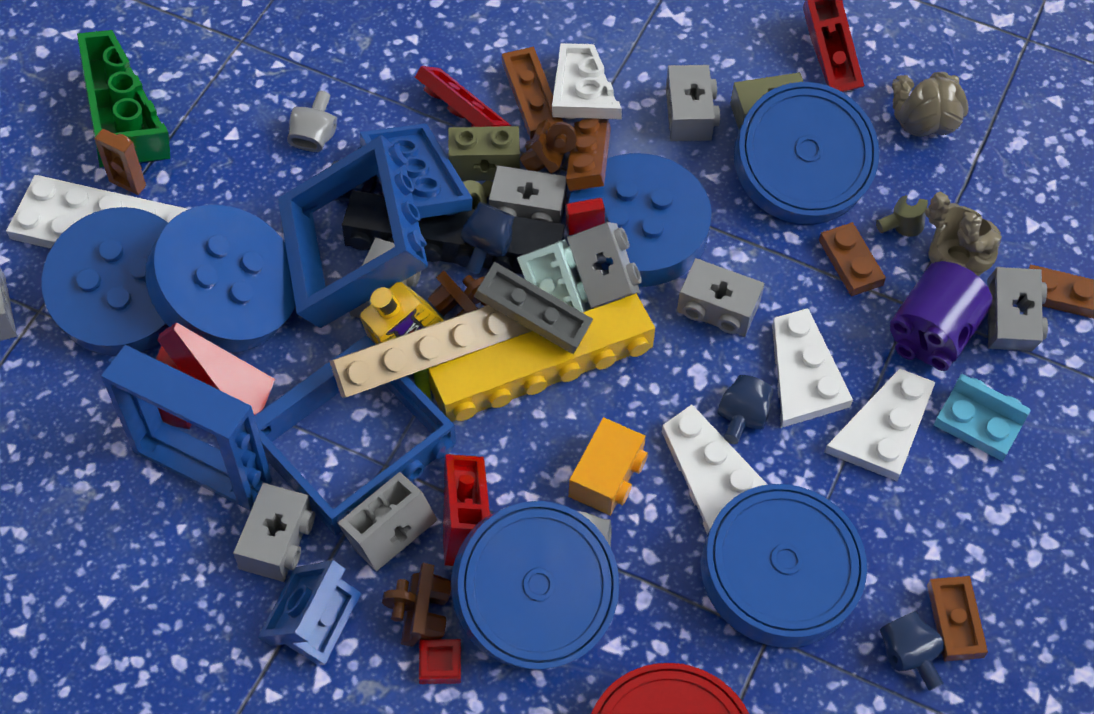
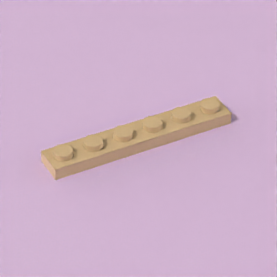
[329,305,532,398]

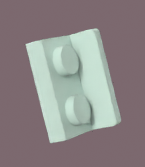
[517,239,590,313]

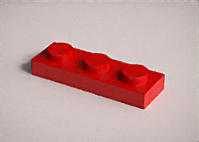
[415,66,511,127]

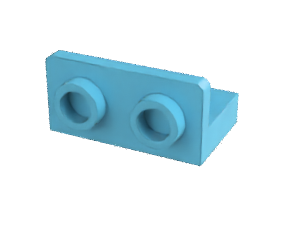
[934,374,1031,461]

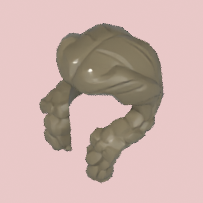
[892,72,969,137]
[924,191,1002,276]

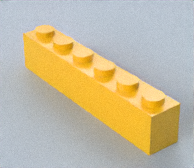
[428,293,655,422]

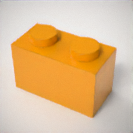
[568,417,648,516]

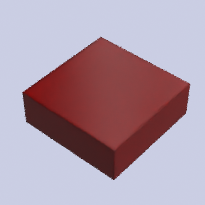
[566,198,605,235]
[419,639,461,684]

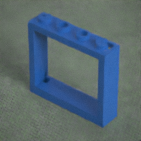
[278,135,428,328]
[254,335,456,536]
[101,345,272,511]

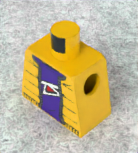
[359,282,444,344]

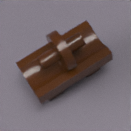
[520,119,577,174]
[428,270,487,317]
[382,562,451,647]

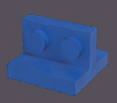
[258,560,361,665]

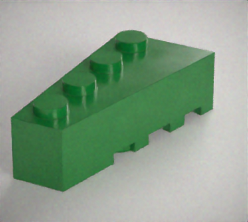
[77,30,170,167]

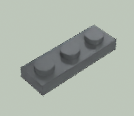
[474,262,593,354]

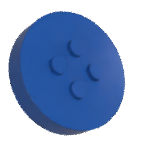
[734,82,879,225]
[567,153,712,287]
[145,205,295,352]
[41,207,169,356]
[701,484,867,648]
[451,501,619,669]

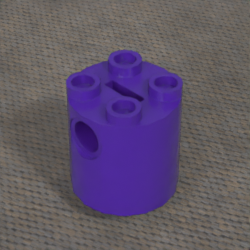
[890,261,993,371]

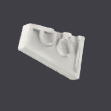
[552,43,622,119]
[772,308,853,428]
[824,369,935,481]
[662,405,768,535]

